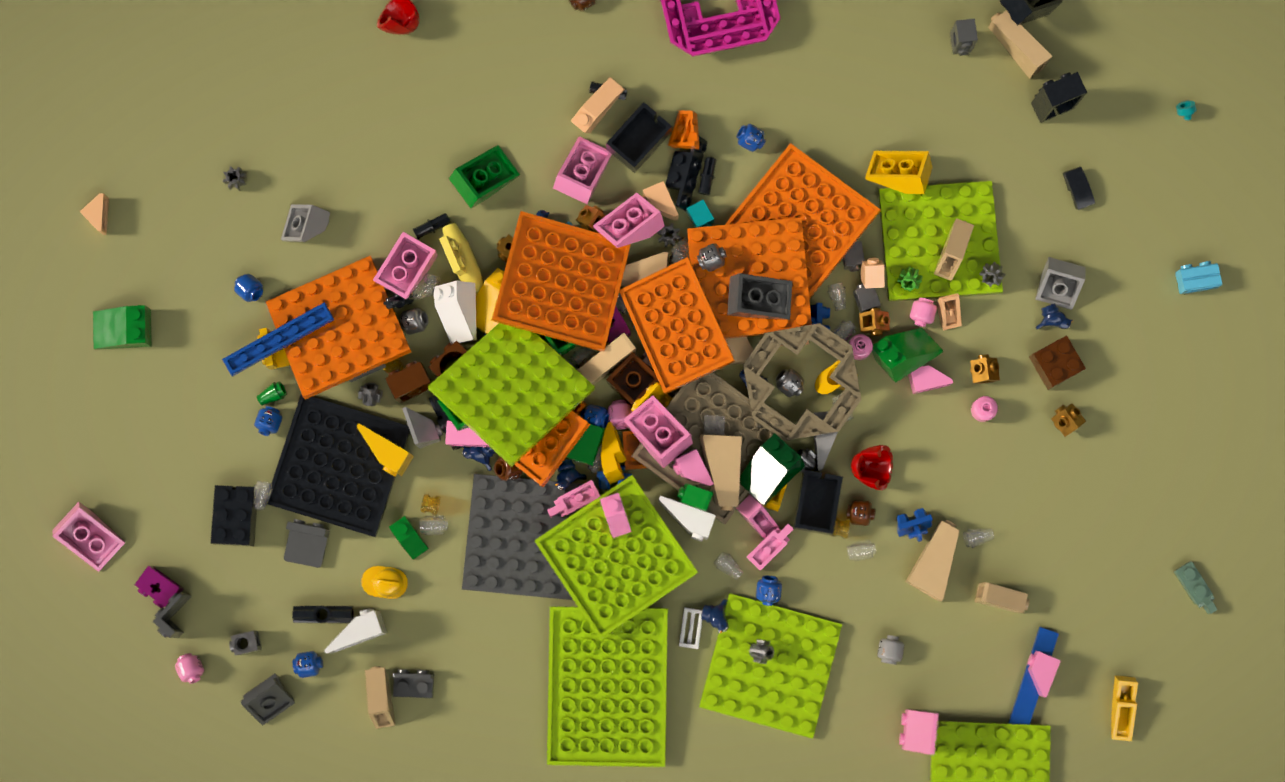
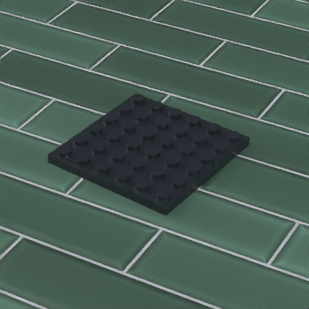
[265,393,410,537]

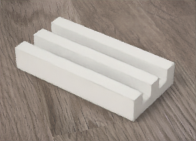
[679,607,702,649]

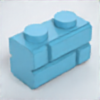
[1175,261,1222,294]

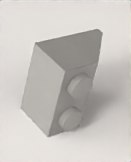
[1035,257,1085,310]

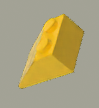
[865,151,933,194]
[476,268,504,334]
[357,423,414,477]

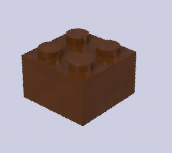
[1029,335,1086,390]
[606,352,659,406]
[385,361,432,404]

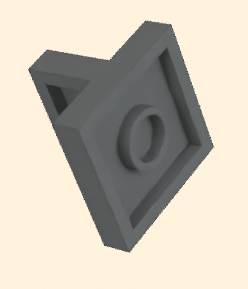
[240,674,295,726]

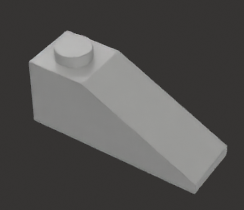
[814,412,838,472]

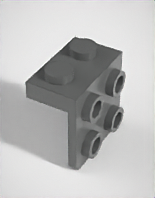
[284,519,330,568]
[152,592,191,638]

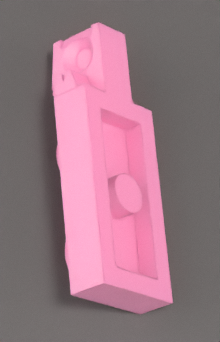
[547,480,600,518]
[747,524,794,571]

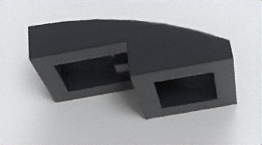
[1063,166,1095,210]

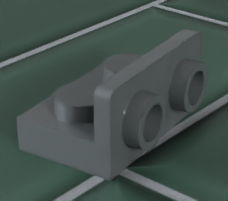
[393,669,434,698]

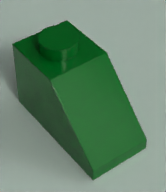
[677,484,713,511]
[389,516,429,560]

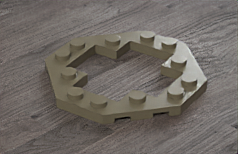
[743,323,861,441]

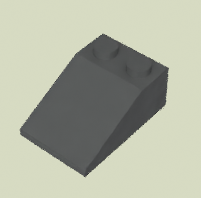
[727,273,792,320]

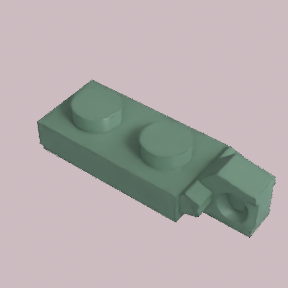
[1174,561,1217,614]

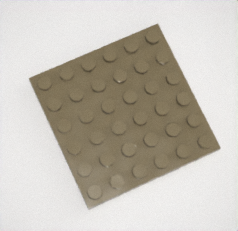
[631,372,784,524]

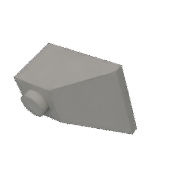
[281,204,330,242]
[402,407,443,449]

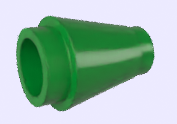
[257,381,287,406]

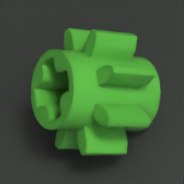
[897,267,923,291]

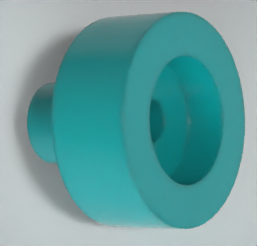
[1176,101,1197,120]

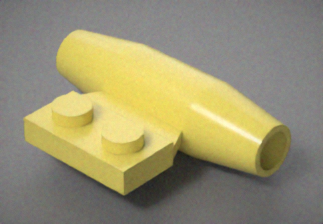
[439,223,483,296]

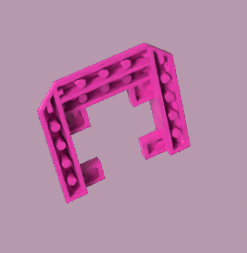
[661,0,780,57]

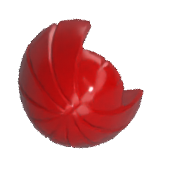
[377,0,420,35]
[851,445,893,491]

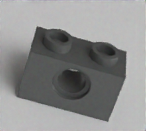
[950,18,978,56]

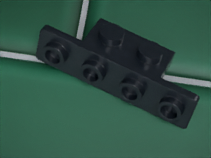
[665,136,707,212]

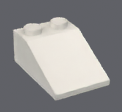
[433,281,477,344]
[659,496,716,542]
[325,608,387,654]

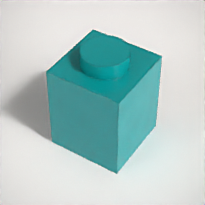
[686,200,714,228]

